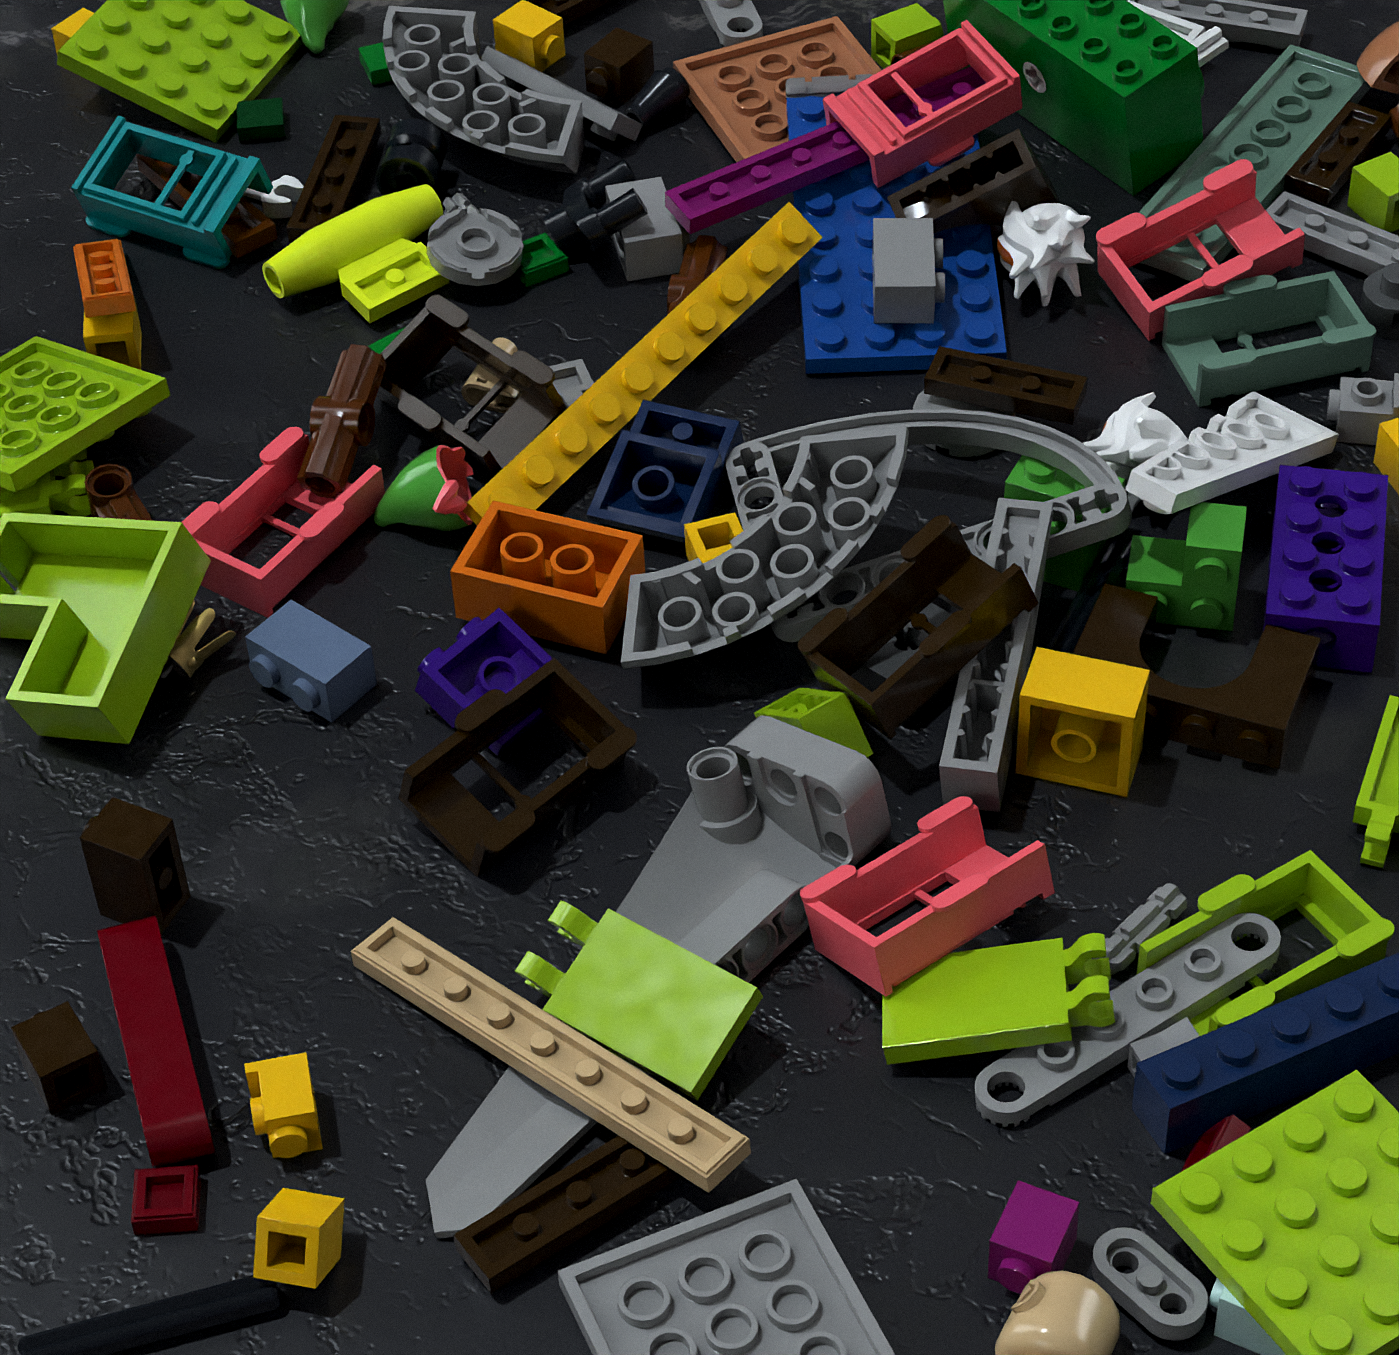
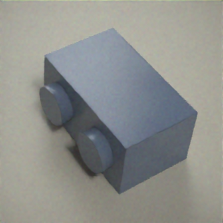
[245,600,377,723]

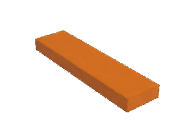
[73,239,136,318]

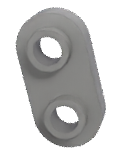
[1092,1227,1208,1341]

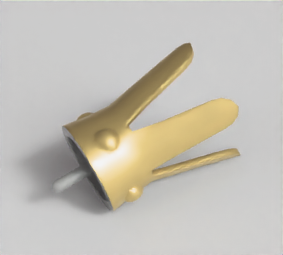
[161,600,236,680]

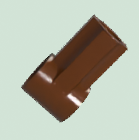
[84,464,153,521]

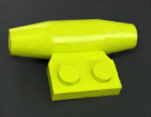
[262,184,449,323]

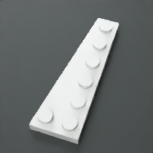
[1125,391,1339,514]

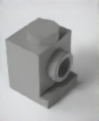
[1326,373,1399,445]

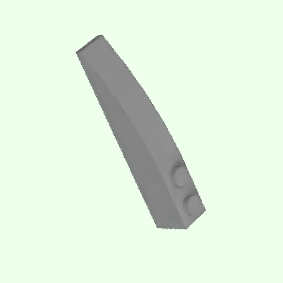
[939,498,1053,812]

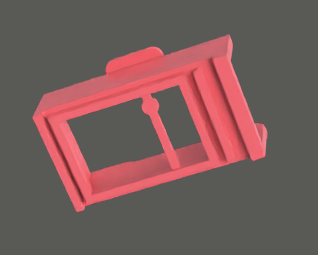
[823,20,1022,188]
[1096,159,1305,341]
[182,427,385,618]
[800,796,1055,996]

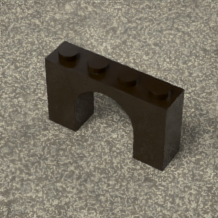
[1072,583,1321,769]

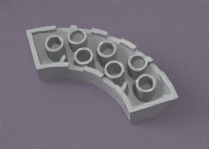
[383,6,585,174]
[621,426,909,669]

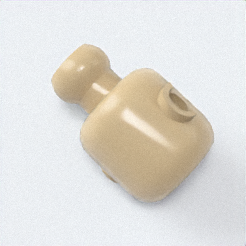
[995,1270,1121,1355]

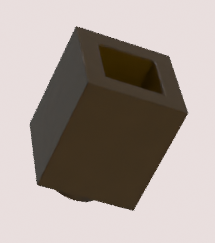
[584,27,654,106]
[11,1001,108,1115]

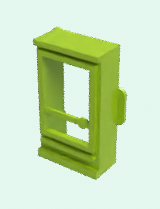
[1137,850,1395,1036]

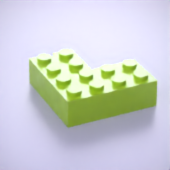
[0,512,211,744]

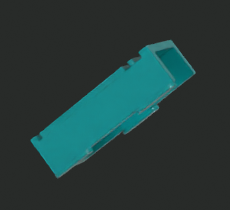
[71,115,273,269]

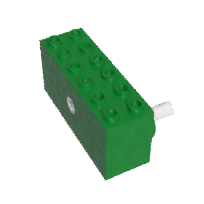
[943,0,1229,196]

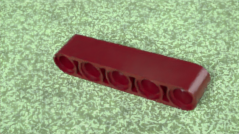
[97,915,215,1168]

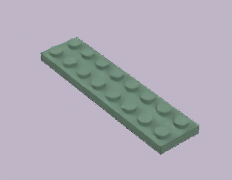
[1139,44,1371,281]

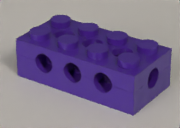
[1262,465,1388,673]

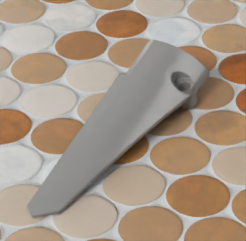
[425,715,892,1238]

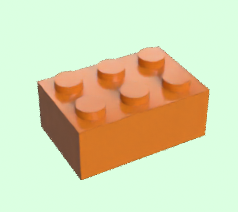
[450,500,645,654]

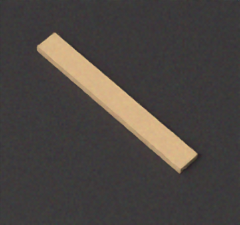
[350,917,751,1193]

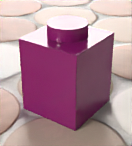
[987,1180,1080,1294]

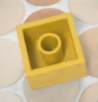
[1015,647,1150,797]

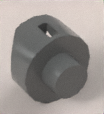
[1360,263,1399,340]

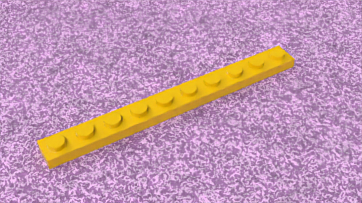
[463,202,823,526]

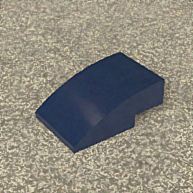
[586,400,744,543]

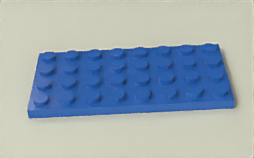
[786,96,1007,374]

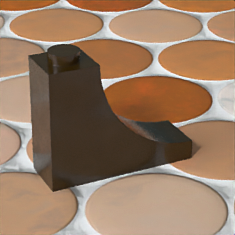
[887,128,1061,233]

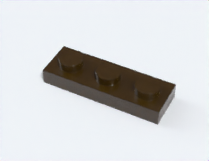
[1284,101,1391,205]
[924,346,1088,425]

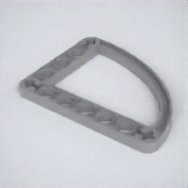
[725,409,1132,642]

